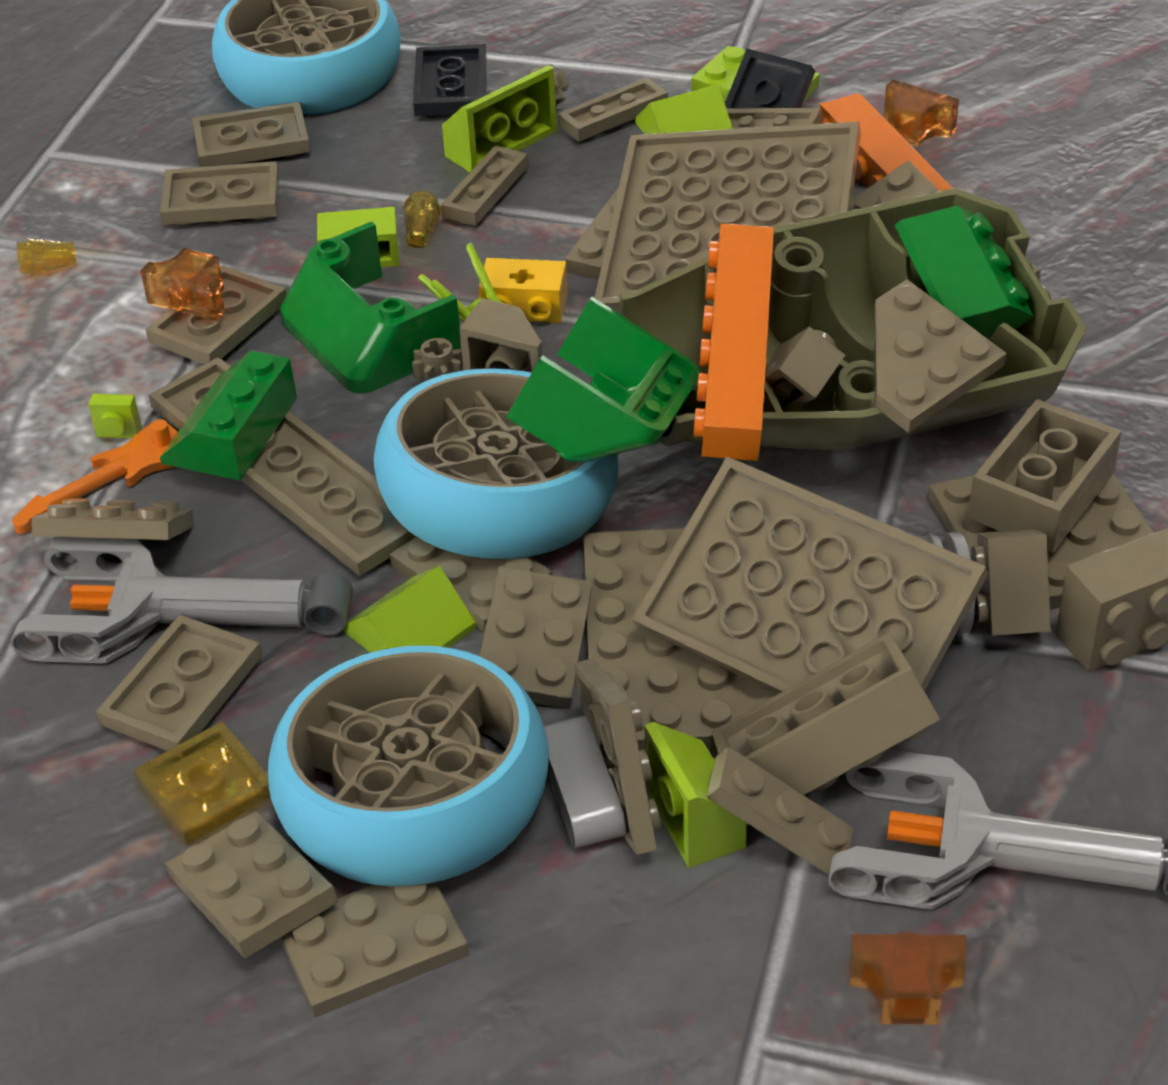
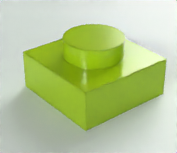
[88,394,142,438]

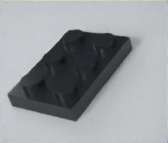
[413,44,487,118]

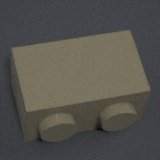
[765,326,845,412]
[971,529,1051,636]

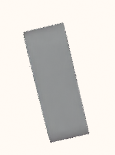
[543,715,626,849]

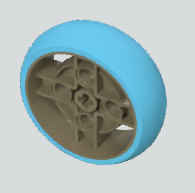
[212,0,401,116]
[374,369,618,559]
[268,646,549,886]

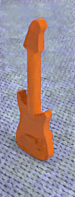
[12,419,178,534]

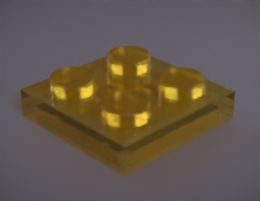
[134,722,271,845]

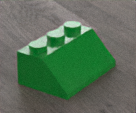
[894,205,1033,338]
[160,351,297,481]

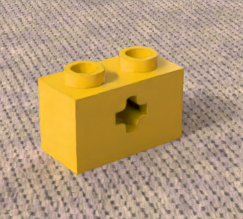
[479,258,568,323]

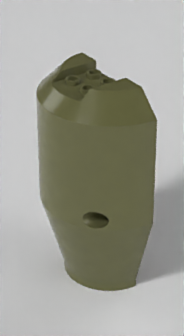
[620,188,1087,451]

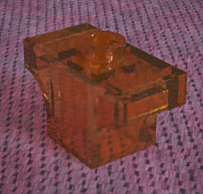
[884,79,959,146]
[140,248,225,321]
[849,932,967,1025]

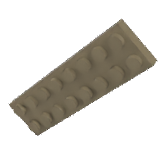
[149,357,415,577]

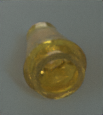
[403,191,441,248]
[16,237,76,276]

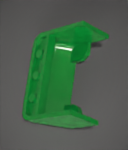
[280,221,461,394]
[506,297,701,463]

